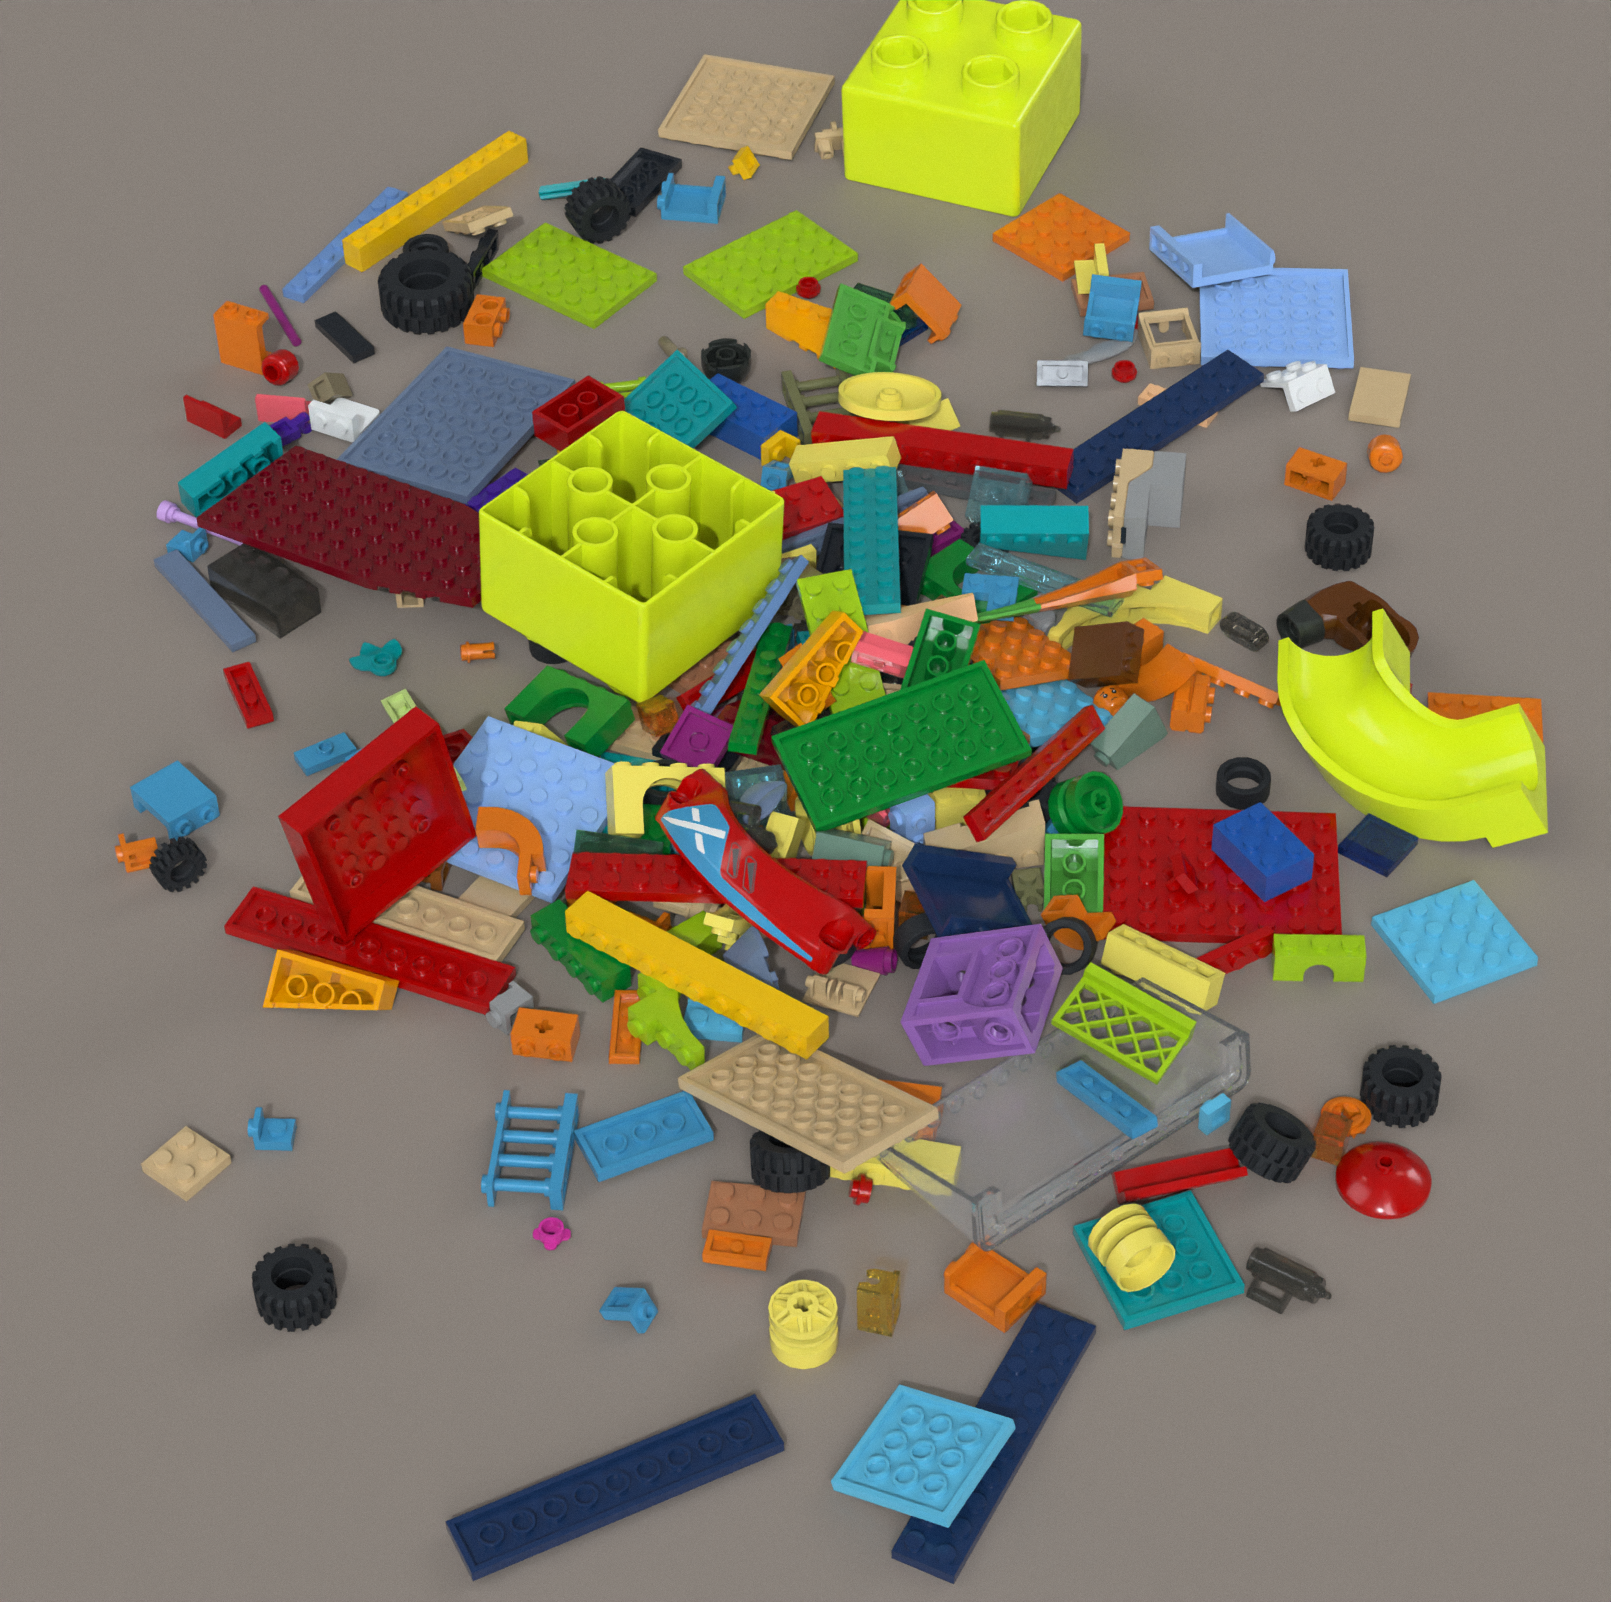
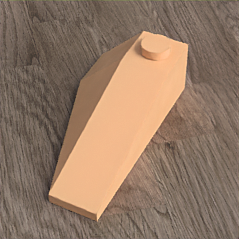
[864,593,978,645]

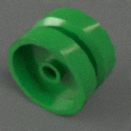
[1048,771,1123,834]

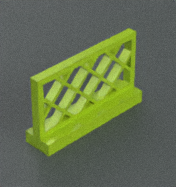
[1051,962,1197,1085]

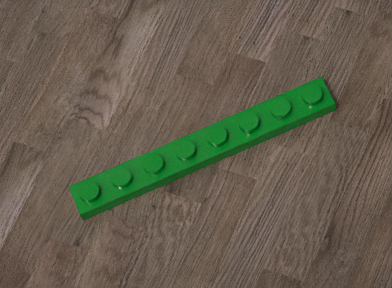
[728,622,793,755]

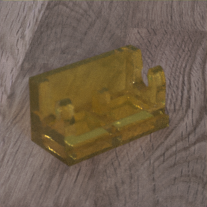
[857,1269,901,1337]

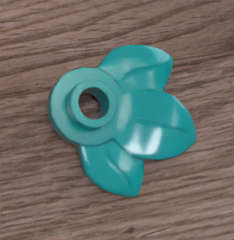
[349,639,402,676]

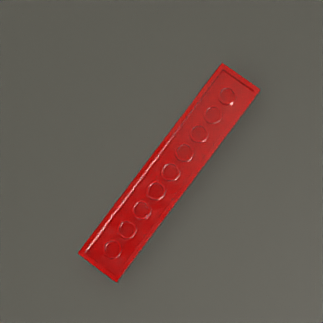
[565,852,867,908]
[224,886,516,1015]

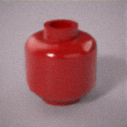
[261,349,299,386]

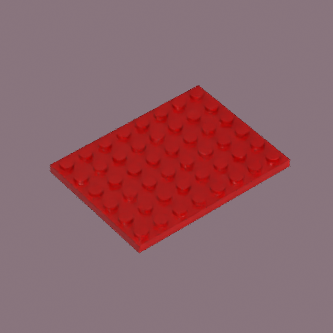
[1103,806,1342,944]

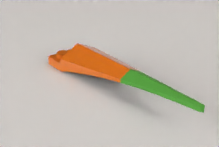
[975,557,1163,623]

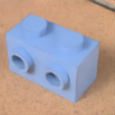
[888,794,935,845]

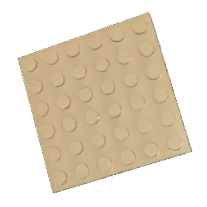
[658,54,835,160]

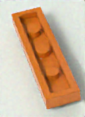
[1183,652,1281,709]

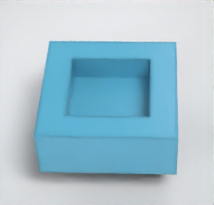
[1198,1093,1231,1136]

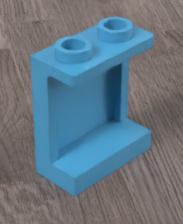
[657,173,726,224]
[1083,274,1142,342]
[130,760,220,841]

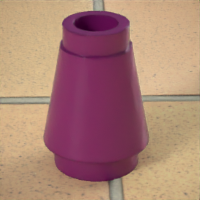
[851,946,898,976]

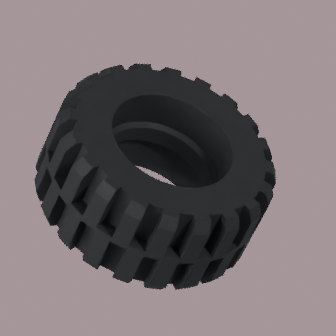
[378,248,474,335]

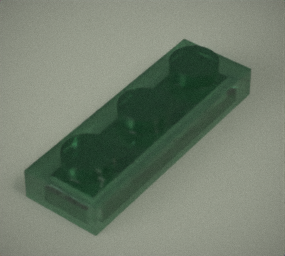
[573,829,664,855]

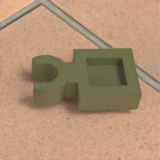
[1011,868,1044,913]

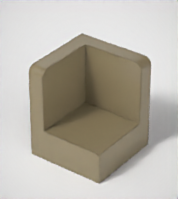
[307,372,352,404]

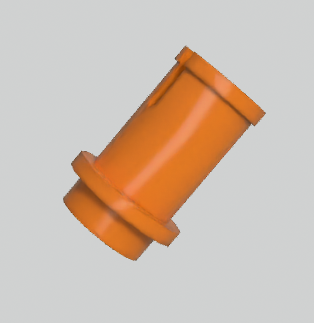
[460,641,495,663]

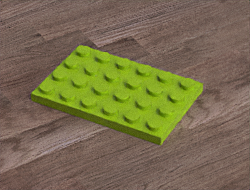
[683,210,858,319]
[482,222,657,329]

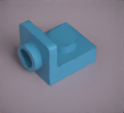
[761,460,793,491]
[166,527,209,562]
[248,1107,297,1151]
[599,1287,658,1334]

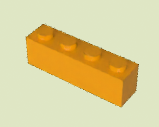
[765,291,836,369]
[759,611,864,727]
[262,949,399,1010]

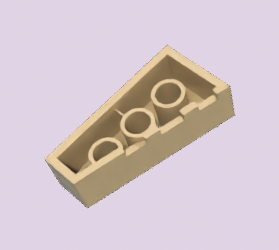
[923,799,1045,868]

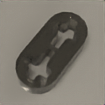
[1220,612,1269,652]

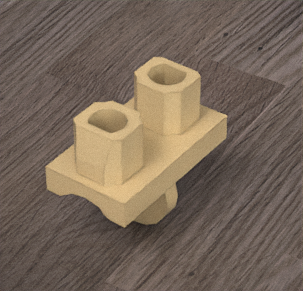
[814,121,844,160]

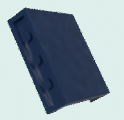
[902,844,1045,937]

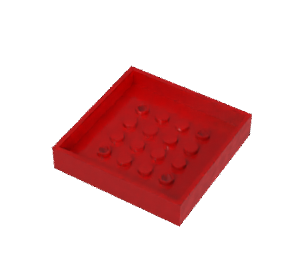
[278,706,477,944]

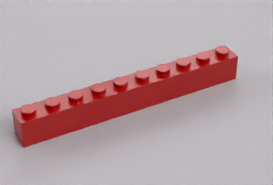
[811,411,1074,489]

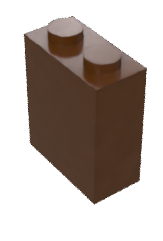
[1068,621,1144,688]

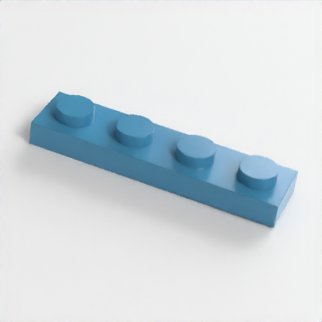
[1056,1060,1158,1140]

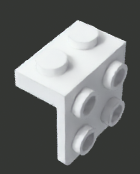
[1260,361,1335,412]
[308,398,380,443]

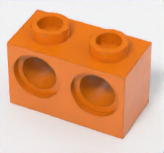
[463,294,510,347]

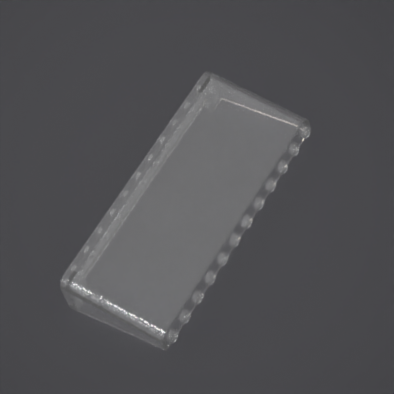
[875,977,1251,1251]

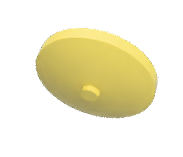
[838,372,941,421]

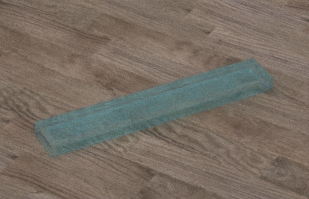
[966,543,1124,617]

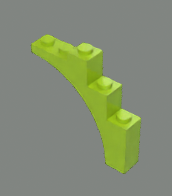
[627,911,722,1070]

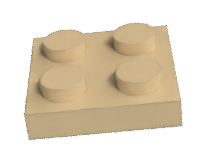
[141,1126,231,1201]

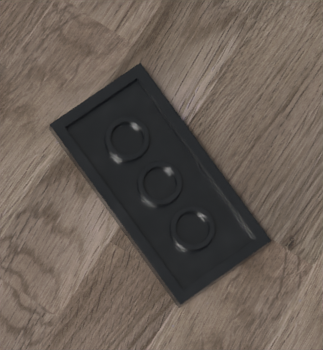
[602,147,682,217]

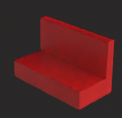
[183,394,242,439]

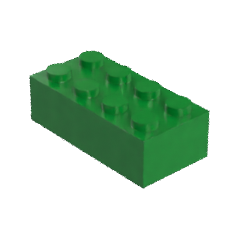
[900,608,981,690]

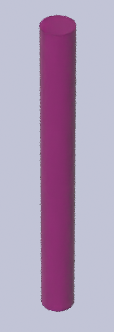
[259,285,302,347]

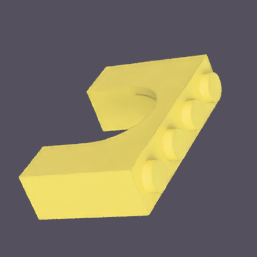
[605,762,726,841]

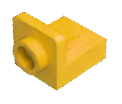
[761,430,801,466]

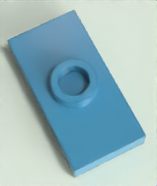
[294,732,357,776]

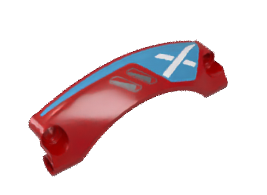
[655,769,876,975]

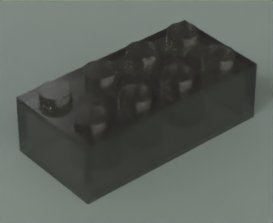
[207,543,322,639]

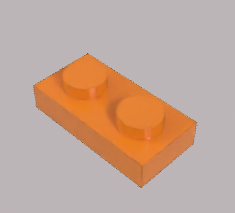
[702,1229,772,1271]

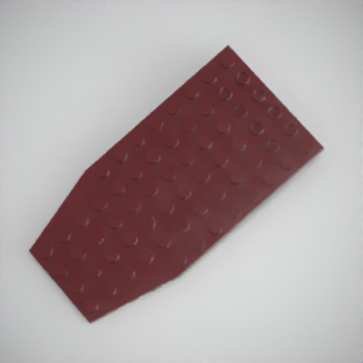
[197,446,481,608]

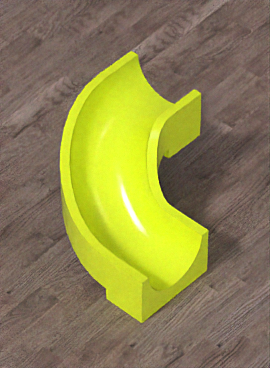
[1277,609,1548,848]

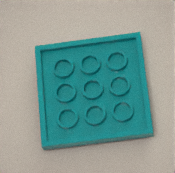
[624,350,737,449]
[1073,1190,1245,1330]

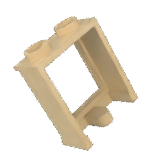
[1138,307,1201,369]

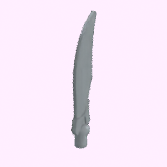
[1063,329,1138,364]

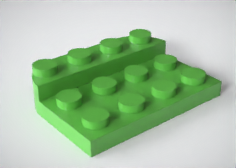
[818,283,906,376]

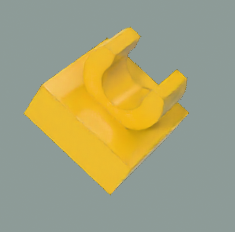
[728,146,760,180]

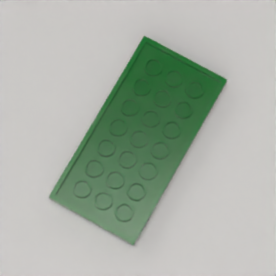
[772,660,1032,833]

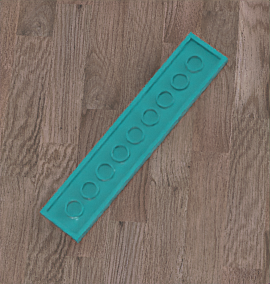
[843,466,901,615]

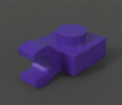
[269,412,312,447]

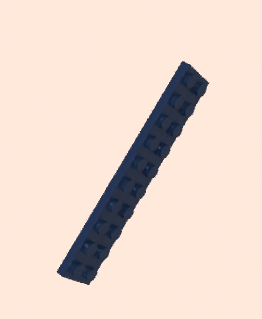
[1054,350,1264,504]
[891,1303,1096,1584]
[445,1394,785,1581]

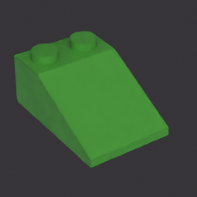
[1044,834,1104,913]

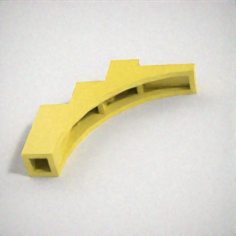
[1047,575,1223,650]
[703,811,806,950]

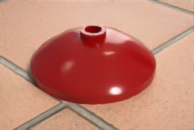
[1335,1142,1432,1219]

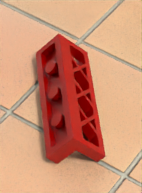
[1111,1148,1248,1204]

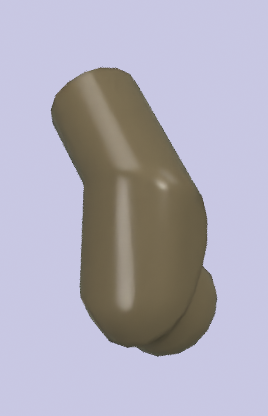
[658,336,688,358]

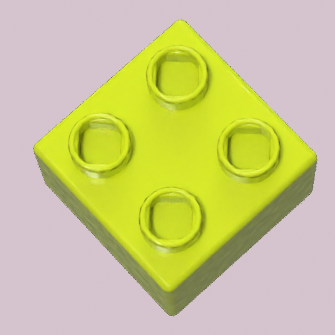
[841,0,1082,217]
[479,411,784,704]

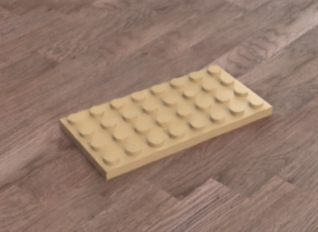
[678,1034,939,1174]

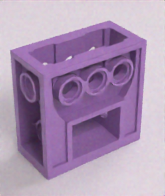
[900,924,1063,1066]

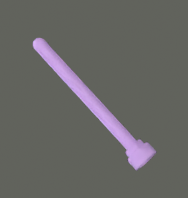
[157,500,267,555]

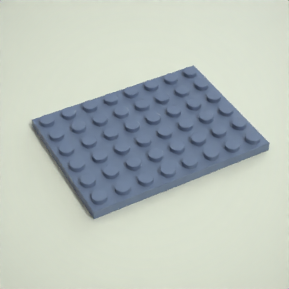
[337,346,575,505]

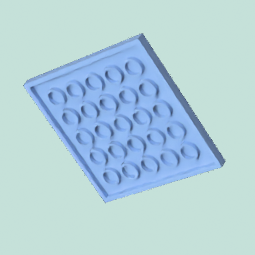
[1199,268,1354,369]
[446,716,614,903]

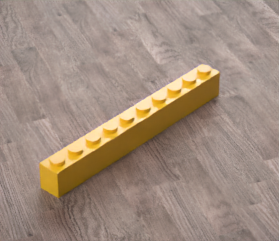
[342,131,528,272]
[565,891,829,1060]

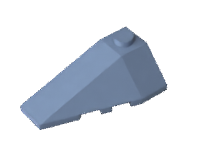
[723,926,780,991]

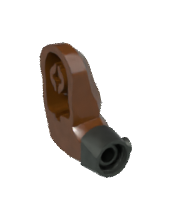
[1276,581,1419,658]

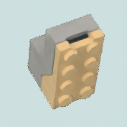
[1107,448,1186,559]

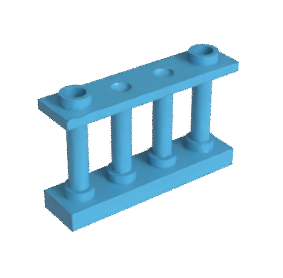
[481,1090,580,1211]

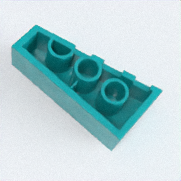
[178,422,283,518]
[980,505,1089,560]

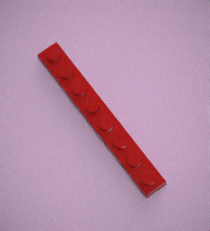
[963,705,1105,842]

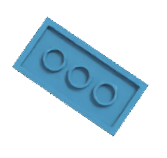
[574,1091,714,1182]

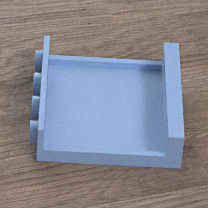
[1149,213,1276,288]

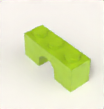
[1271,934,1367,982]

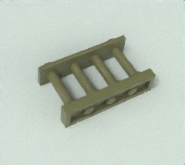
[781,368,862,445]

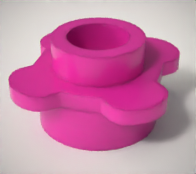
[533,1217,571,1250]

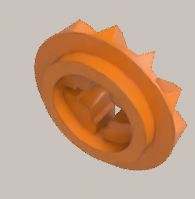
[1321,1097,1371,1139]

